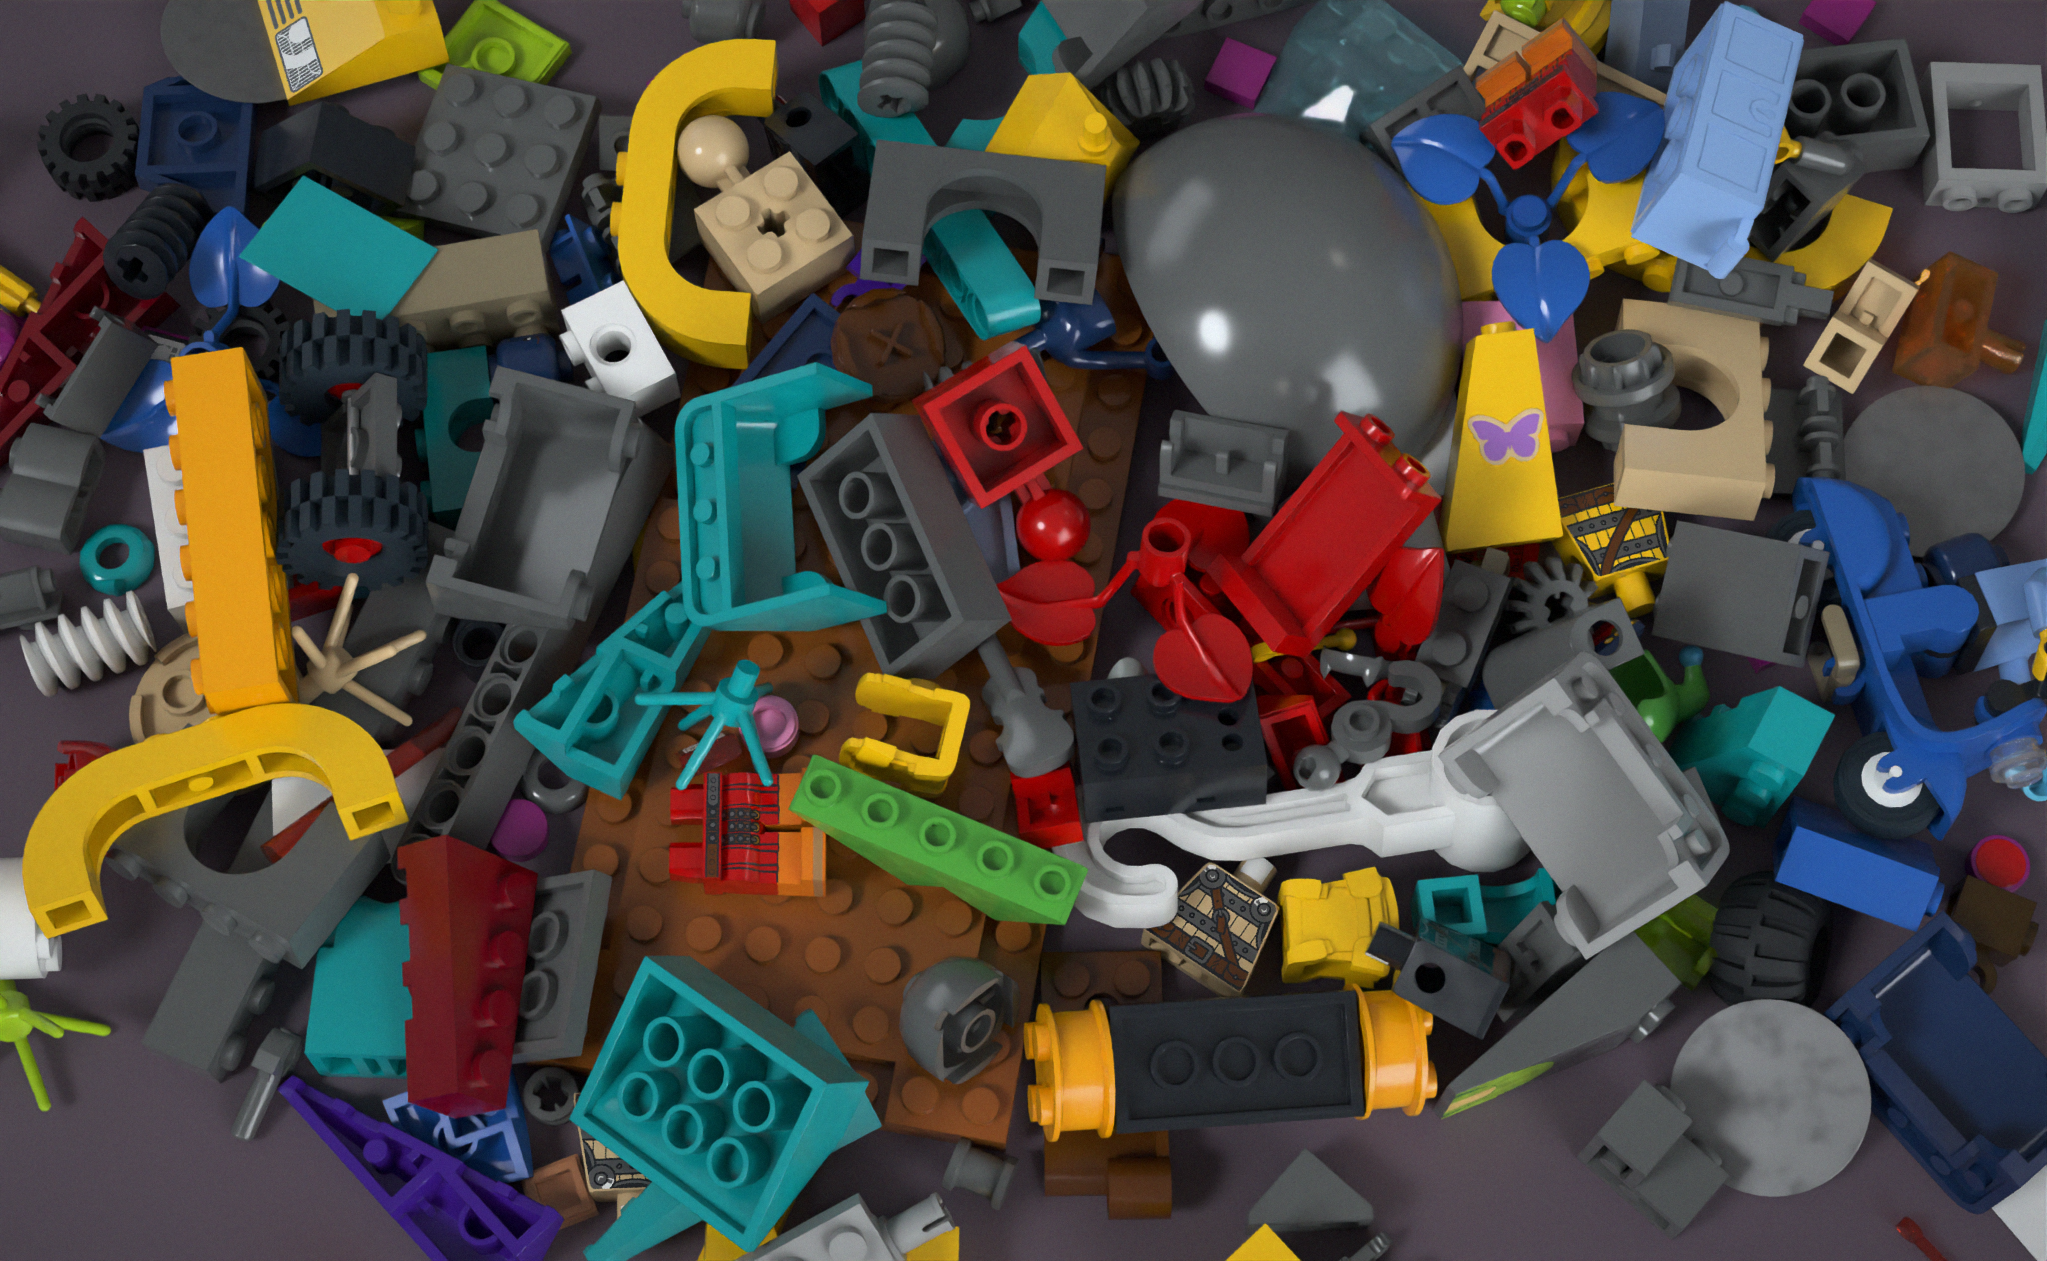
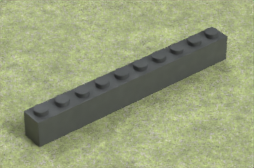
[141,521,458,1084]

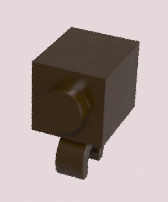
[1944,875,2039,995]

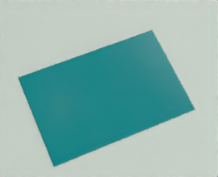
[238,175,438,320]

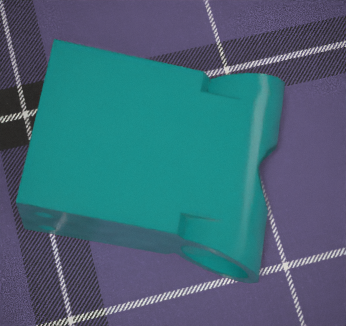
[304,895,413,1079]

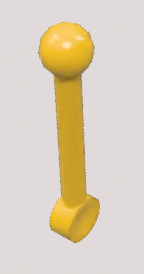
[1250,628,1357,663]

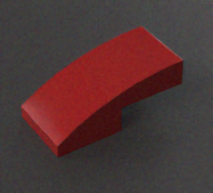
[1009,759,1084,849]

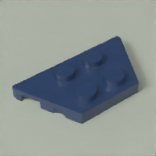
[135,75,258,219]

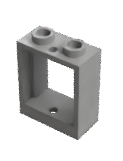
[1918,62,2047,213]

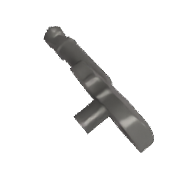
[976,633,1077,778]

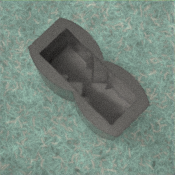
[0,422,107,555]

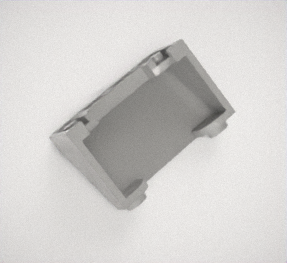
[1438,651,1730,960]

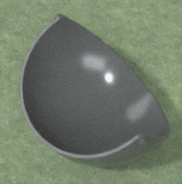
[1112,113,1463,491]

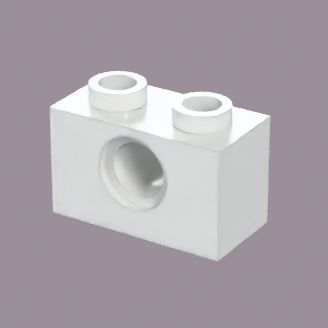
[559,280,681,417]

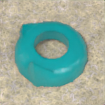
[79,523,155,597]

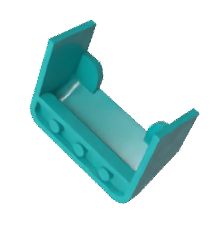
[675,362,887,631]

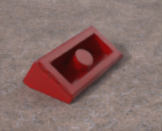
[1256,694,1346,791]

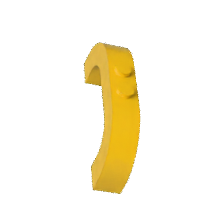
[610,39,778,370]
[1551,136,1893,303]
[22,703,409,939]

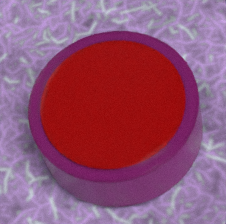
[1965,835,2030,893]

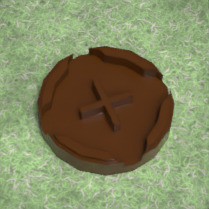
[830,288,947,404]

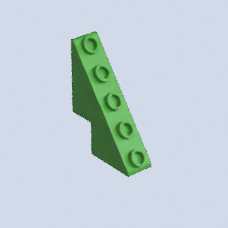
[788,755,1089,925]

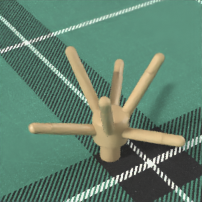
[291,573,427,726]

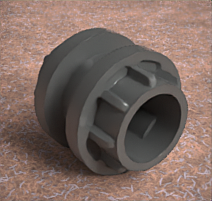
[1572,329,1682,452]

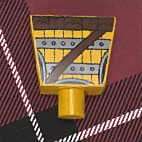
[1551,483,1669,618]

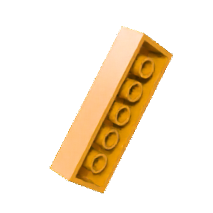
[164,347,300,716]

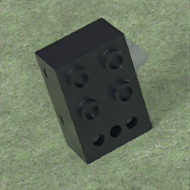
[1070,657,1267,823]

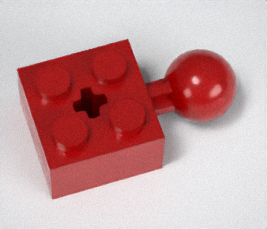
[911,341,1091,561]

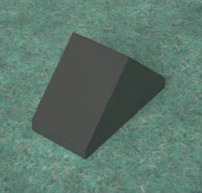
[1244,1147,1374,1235]

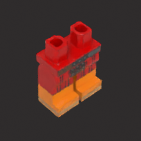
[1475,17,1599,170]
[669,768,827,897]

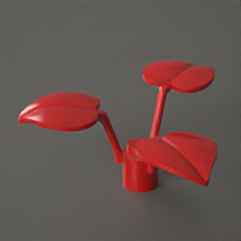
[996,499,1253,703]
[1326,546,1444,770]

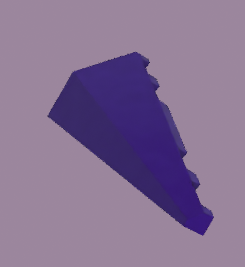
[277,1075,564,1261]

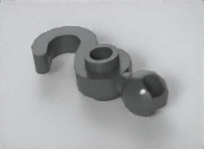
[1293,660,1442,792]

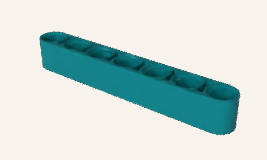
[818,59,1041,341]

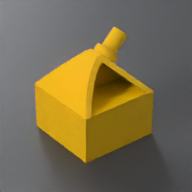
[984,72,1140,207]

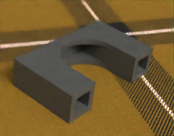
[860,140,1106,305]
[105,723,391,969]

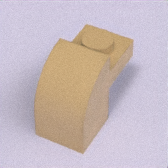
[1803,258,1920,394]

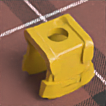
[839,673,970,798]
[1277,866,1399,989]

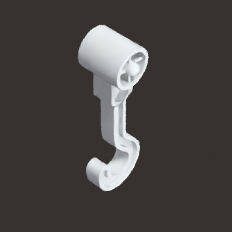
[1052,710,1531,928]

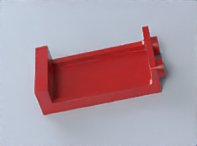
[1206,411,1442,658]

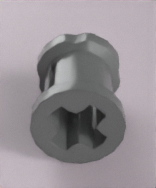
[941,1137,1020,1211]

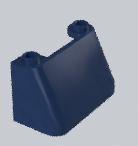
[1822,910,2047,1215]

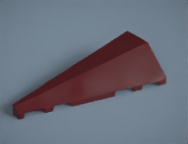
[0,216,181,469]

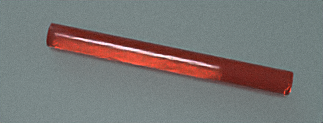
[260,706,463,864]

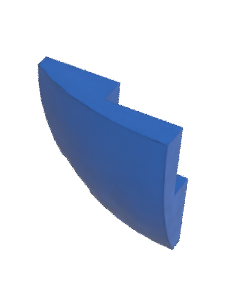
[382,1065,534,1183]

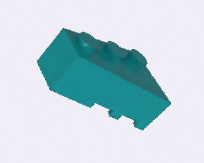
[1668,686,1835,829]

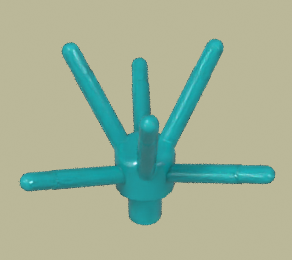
[635,659,774,790]

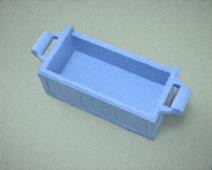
[1630,1,1804,279]

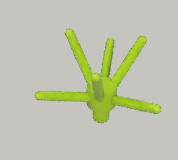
[0,979,111,1111]

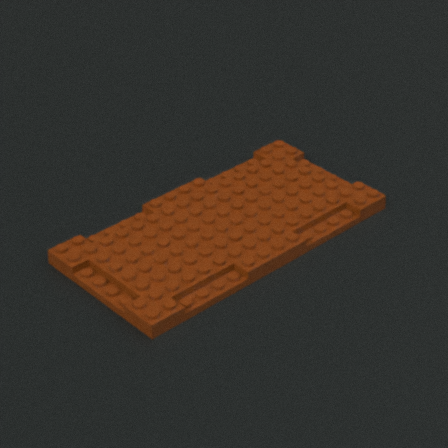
[526,208,1154,1153]

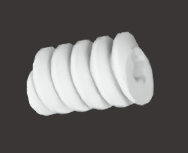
[20,590,157,697]

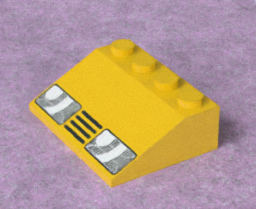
[258,0,450,106]

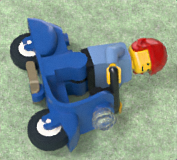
[1765,477,2047,841]

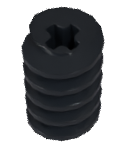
[103,183,213,300]

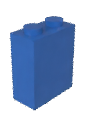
[1772,795,1945,932]

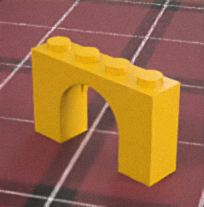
[1420,153,1660,302]

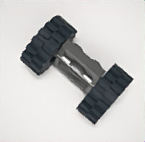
[276,309,428,592]

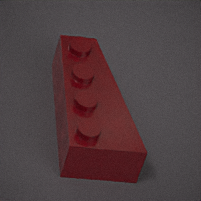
[397,834,538,1119]

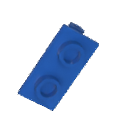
[549,214,623,305]

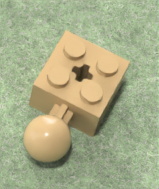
[677,115,855,324]

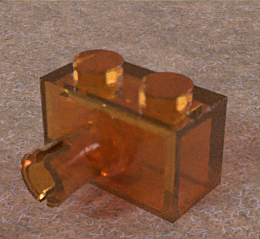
[1892,251,2026,389]

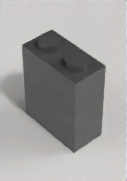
[1651,520,1830,668]

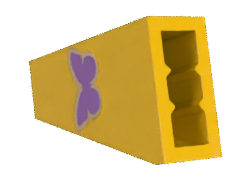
[1439,321,1563,555]

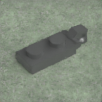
[1667,257,1834,326]

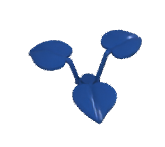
[1391,92,1665,343]
[100,206,321,457]

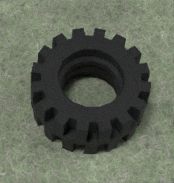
[37,94,140,202]

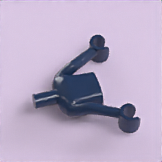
[1013,238,1176,380]

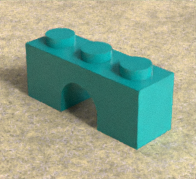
[415,346,497,531]
[1410,868,1563,948]

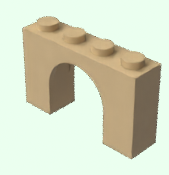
[1614,298,1775,521]

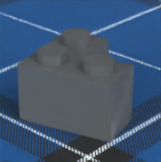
[1576,1079,1730,1240]

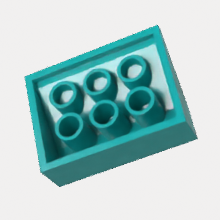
[569,956,870,1252]

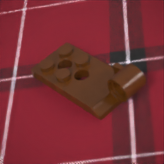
[1040,951,1172,1220]

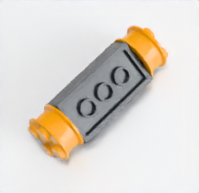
[1024,983,1437,1142]

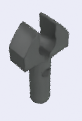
[230,1027,303,1142]

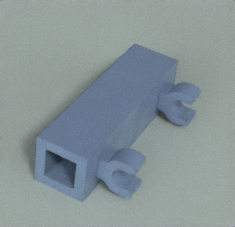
[1604,0,1690,94]

